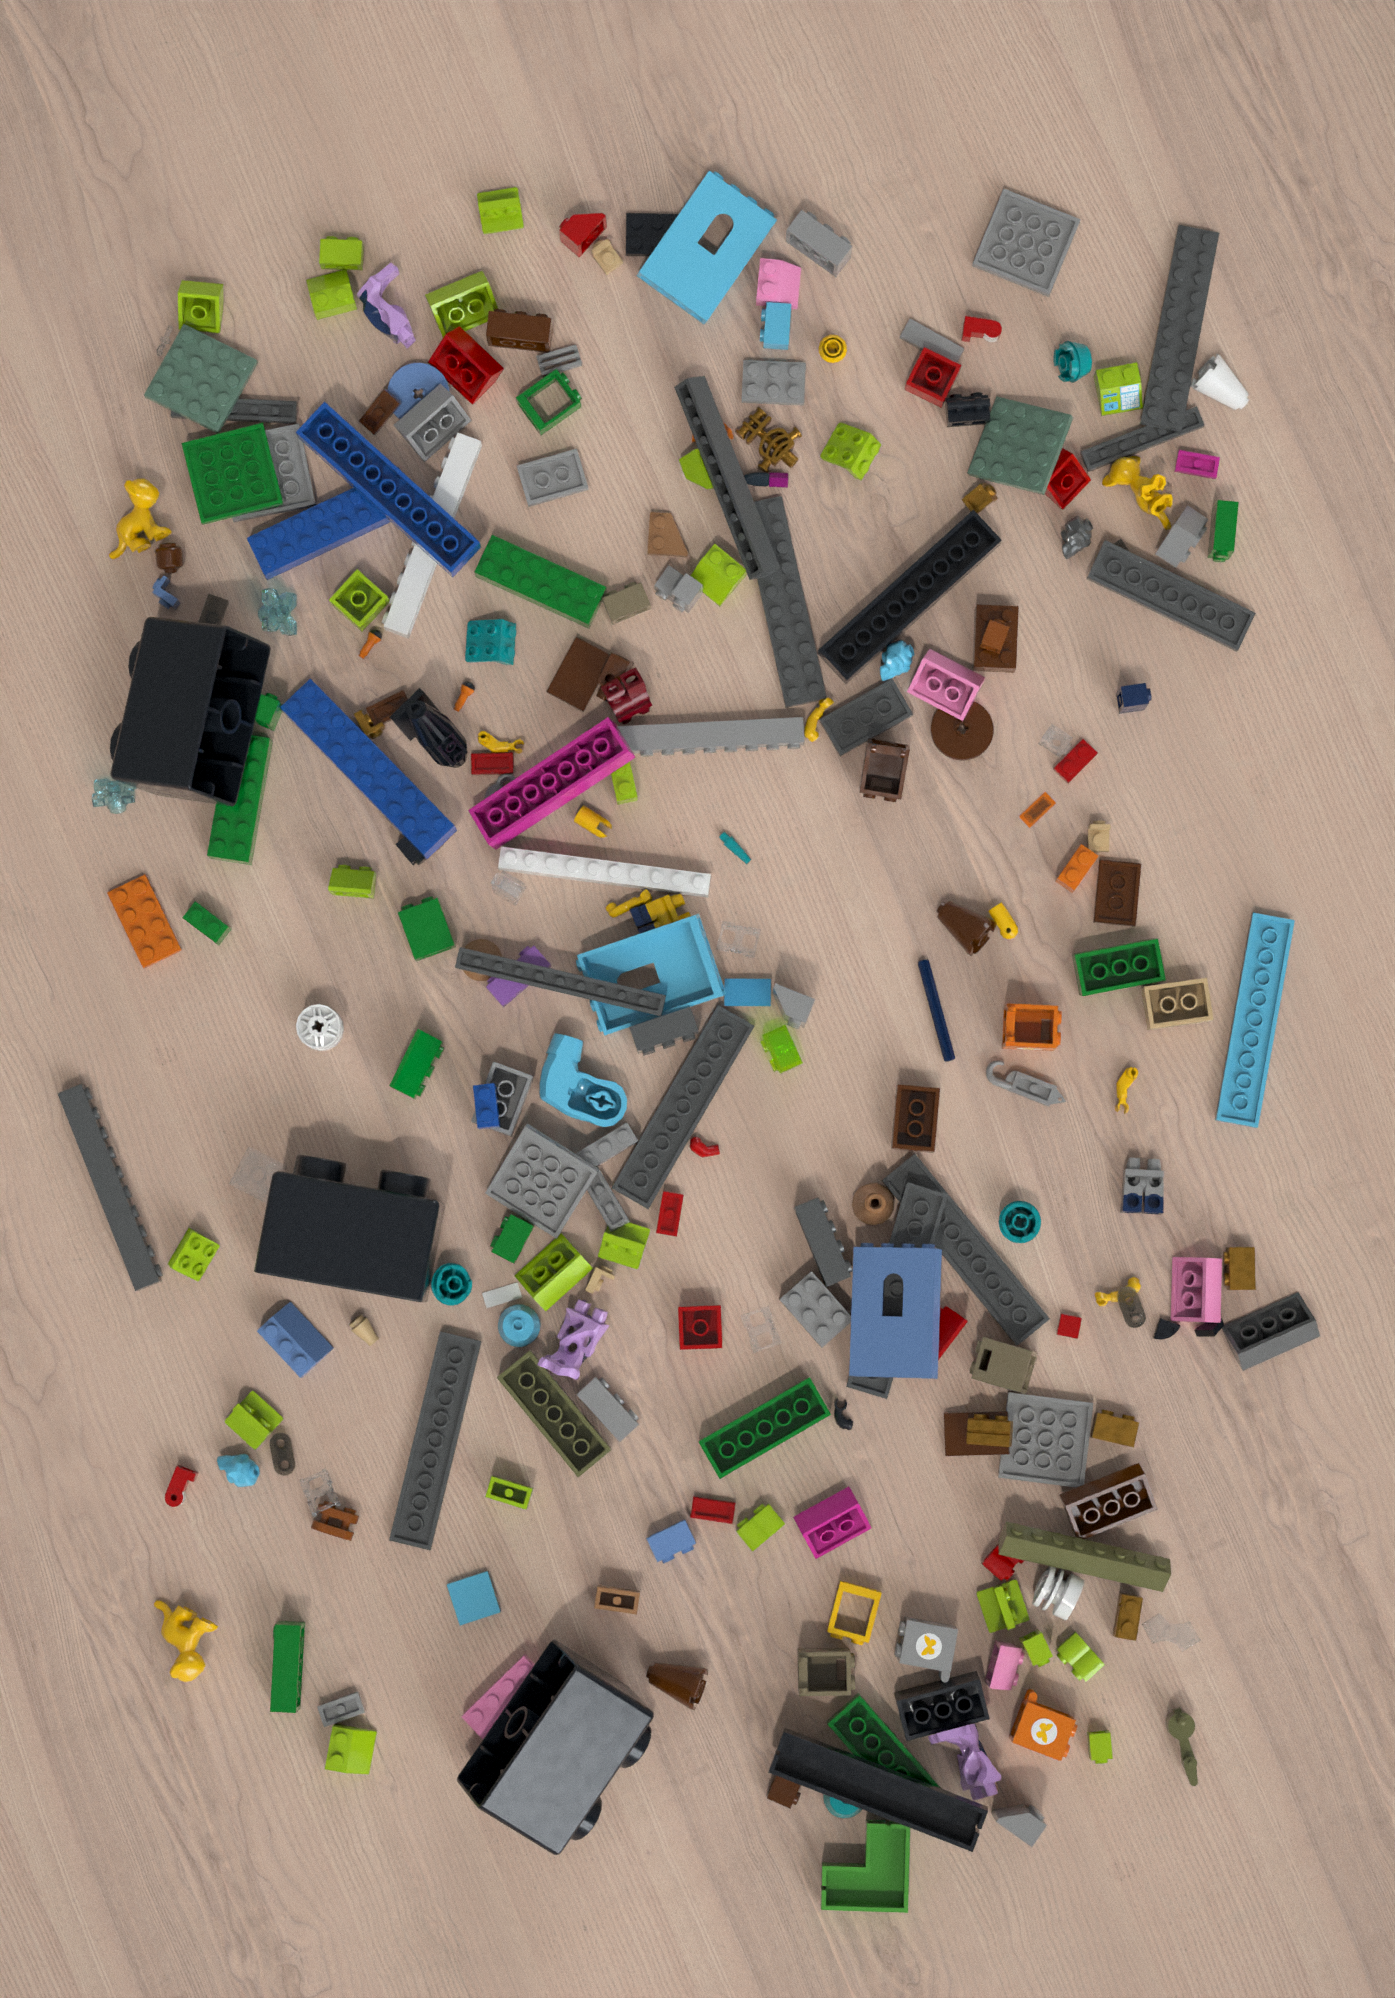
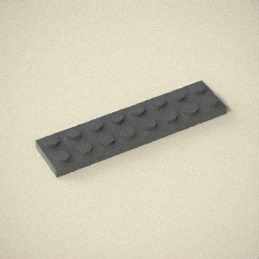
[1086,540,1256,652]

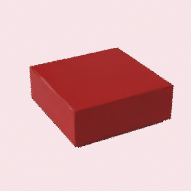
[1056,1314,1082,1339]

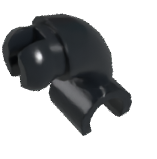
[834,1398,853,1430]

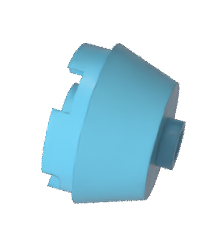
[498,1304,540,1347]

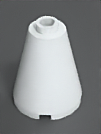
[1190,353,1249,410]

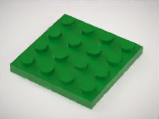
[181,423,284,525]

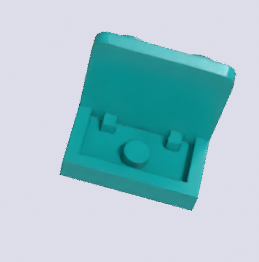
[465,619,517,665]

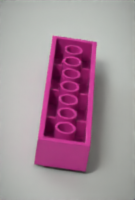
[468,717,636,850]

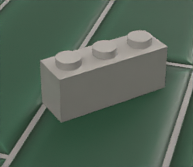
[576,1123,638,1167]
[577,1377,639,1442]

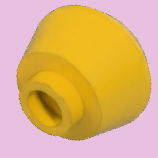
[818,335,847,363]

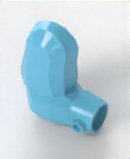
[539,1033,627,1127]

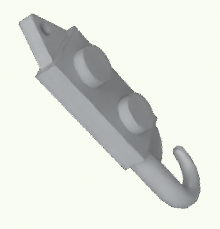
[986,1060,1066,1107]

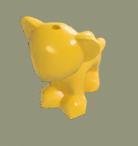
[1102,456,1173,530]
[109,478,172,559]
[154,1600,218,1682]

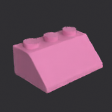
[907,649,985,721]
[1171,1257,1222,1323]

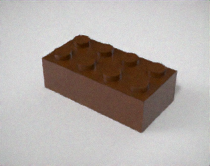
[1059,1463,1158,1539]

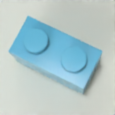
[760,302,791,350]

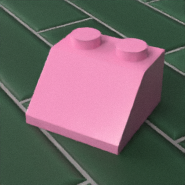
[756,258,801,309]

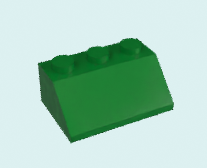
[389,1029,445,1099]

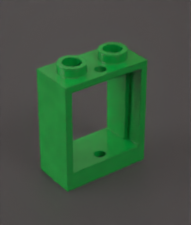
[516,369,582,436]

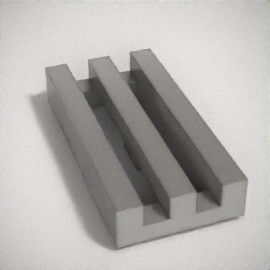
[536,344,582,377]

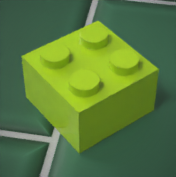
[329,569,390,632]

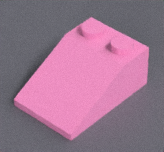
[985,1640,1024,1690]

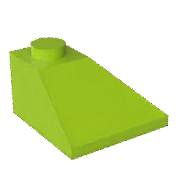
[679,449,714,489]

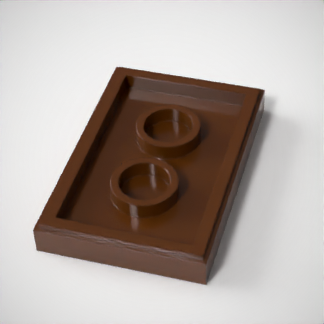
[546,637,610,712]
[1093,859,1142,927]
[944,1411,1010,1456]

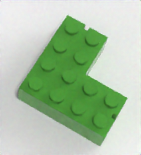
[820,1820,910,1913]

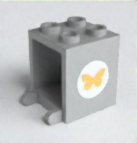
[894,1617,958,1682]

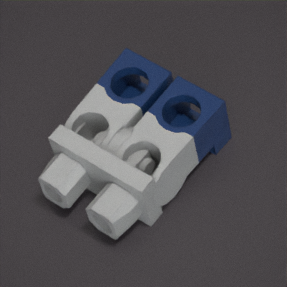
[1120,1158,1164,1215]

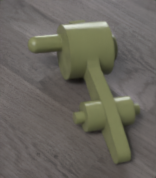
[1165,1707,1198,1786]

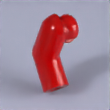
[690,1137,720,1158]

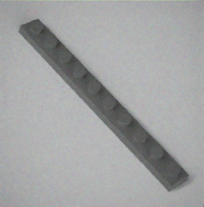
[455,947,666,1016]

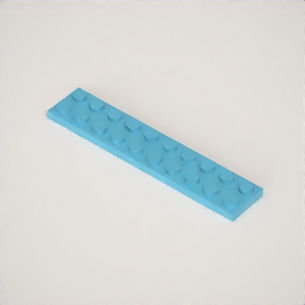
[1215,912,1295,1128]

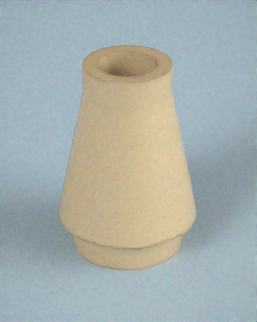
[349,1314,379,1346]

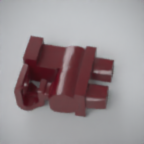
[600,667,653,725]

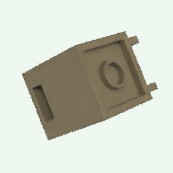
[970,1337,1038,1394]
[797,1648,855,1696]

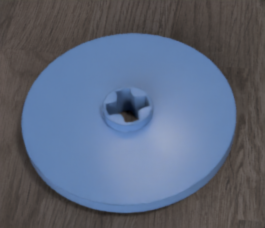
[387,363,450,419]

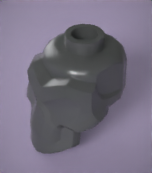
[1061,516,1093,559]

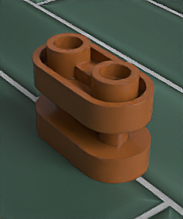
[311,1500,359,1541]

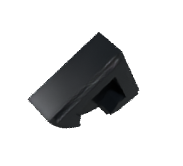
[1153,1318,1181,1340]
[1194,1318,1224,1337]

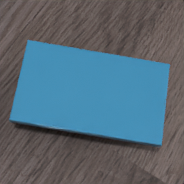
[724,978,771,1006]

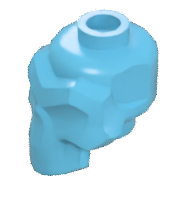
[880,640,915,681]
[217,1454,260,1487]

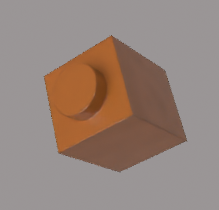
[980,619,1010,654]

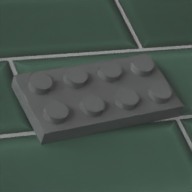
[819,678,913,757]

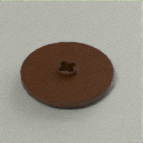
[931,702,994,761]

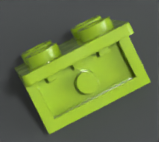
[477,187,524,234]
[598,1222,650,1269]
[168,1228,220,1281]
[224,1391,283,1450]
[976,1579,1030,1633]

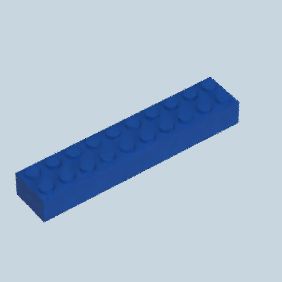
[296,402,481,578]
[280,679,457,860]

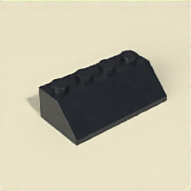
[894,1671,990,1741]

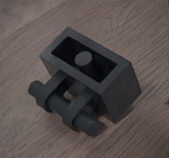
[945,392,990,427]

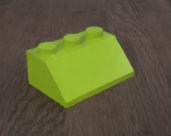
[425,271,499,338]
[514,1233,593,1311]

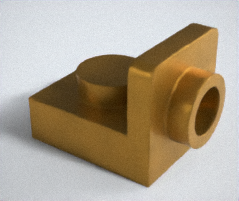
[961,482,998,514]
[354,710,385,739]

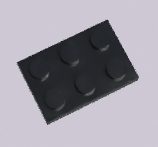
[626,213,679,256]

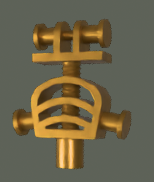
[735,407,802,473]

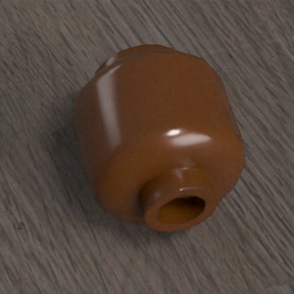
[155,543,184,573]

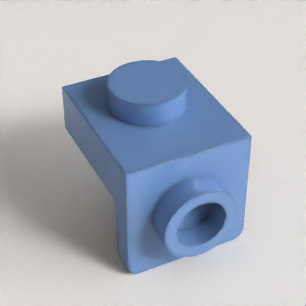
[152,576,180,610]

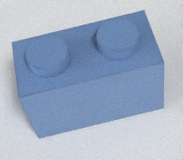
[646,1519,696,1564]

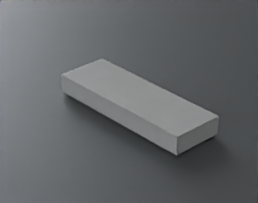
[900,319,964,363]
[587,1167,630,1232]

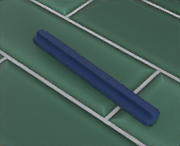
[918,959,955,1062]

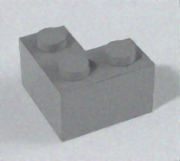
[1155,505,1208,567]
[654,565,703,613]

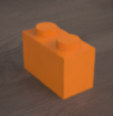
[1055,844,1098,893]

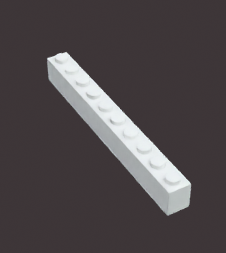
[382,432,482,639]
[498,847,711,898]

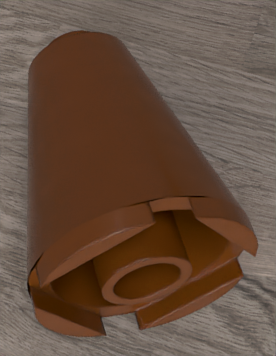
[937,901,997,956]
[646,1663,708,1710]

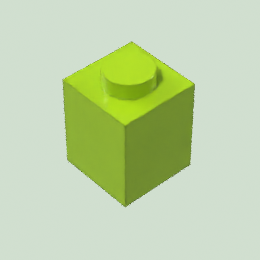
[1087,1730,1113,1764]

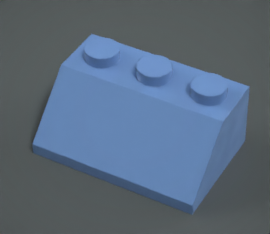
[257,1302,334,1378]

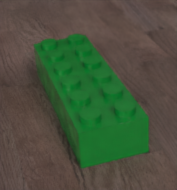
[474,535,607,629]
[207,735,273,865]
[698,1377,831,1479]
[826,1693,942,1789]

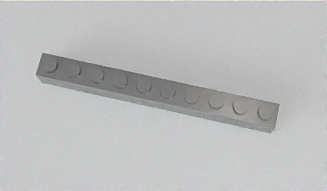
[617,717,804,757]

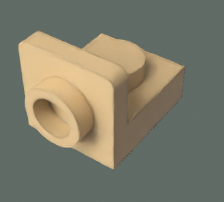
[591,239,623,276]
[1087,821,1111,852]
[585,1265,615,1294]

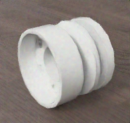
[296,1004,344,1051]
[1032,1566,1085,1621]

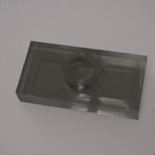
[199,594,229,625]

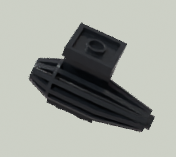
[389,688,468,768]

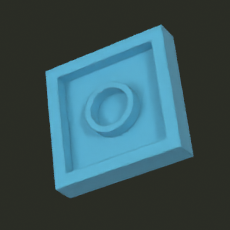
[447,1571,501,1626]

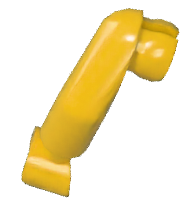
[804,697,834,742]
[477,731,524,754]
[605,889,652,918]
[1115,1067,1138,1114]
[1094,1277,1141,1306]

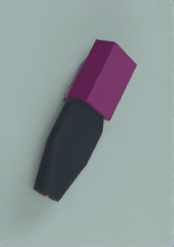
[744,472,788,488]

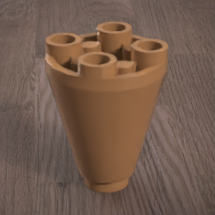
[852,1183,894,1225]

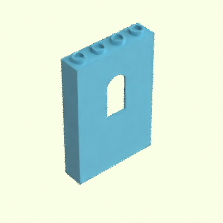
[636,171,777,324]
[576,914,726,1036]

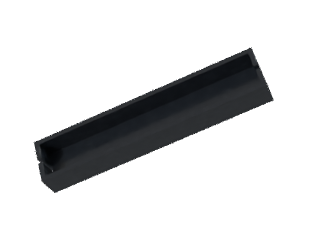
[768,1728,988,1852]

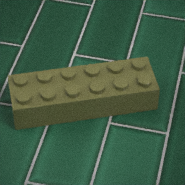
[497,1350,612,1477]

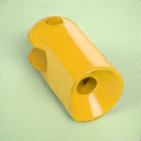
[574,805,612,838]
[988,902,1018,939]

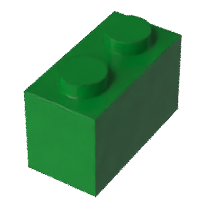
[255,693,282,731]
[182,901,232,946]
[490,1214,534,1264]

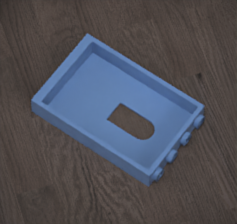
[849,1243,942,1379]

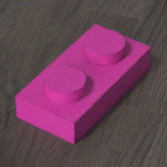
[1174,450,1220,479]

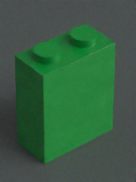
[1208,500,1239,562]
[398,896,456,962]

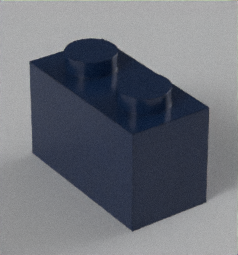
[1116,683,1152,714]

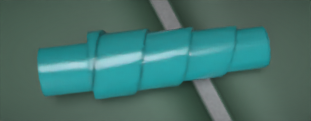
[719,831,751,865]

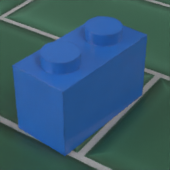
[473,1083,500,1129]

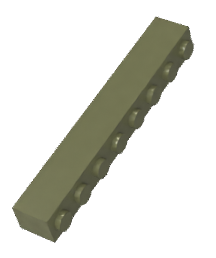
[998,1521,1171,1592]

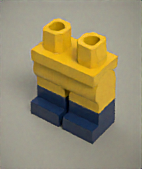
[630,894,691,933]

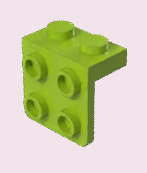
[820,423,881,480]

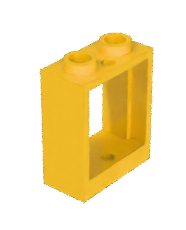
[827,1580,882,1645]

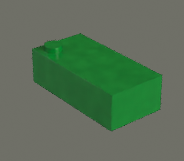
[1072,938,1166,996]
[270,1621,305,1713]

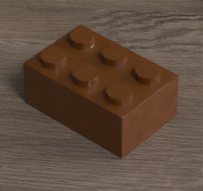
[486,309,553,353]
[972,604,1019,673]
[891,1084,940,1153]

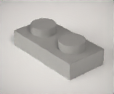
[317,1692,365,1727]

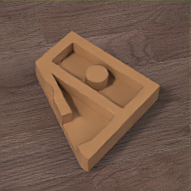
[647,512,688,557]

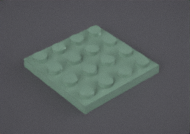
[144,324,258,434]
[967,396,1073,495]

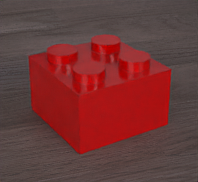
[904,347,962,408]
[678,1305,722,1350]

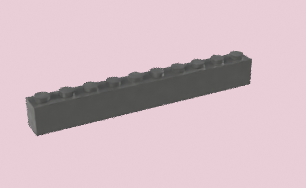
[674,376,780,580]
[57,1084,163,1291]

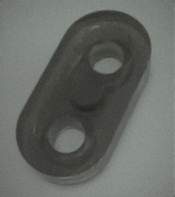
[1117,1287,1146,1328]
[270,1433,296,1476]

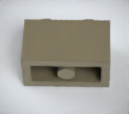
[602,582,651,625]

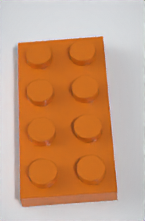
[107,874,182,969]

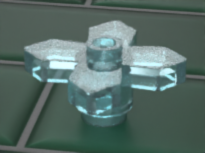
[258,588,297,636]
[92,779,137,814]

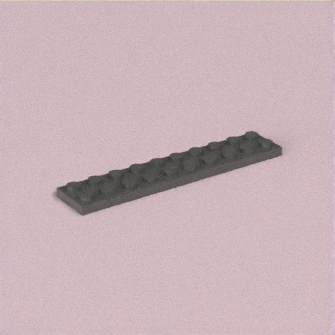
[1140,225,1219,432]
[754,496,827,708]
[612,1005,755,1209]
[882,1154,1050,1346]
[846,1182,948,1399]
[389,1331,482,1551]

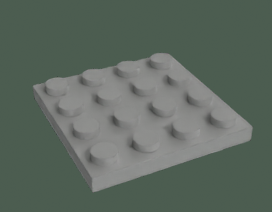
[972,189,1081,297]
[232,424,316,522]
[485,1124,599,1239]
[998,1392,1093,1488]

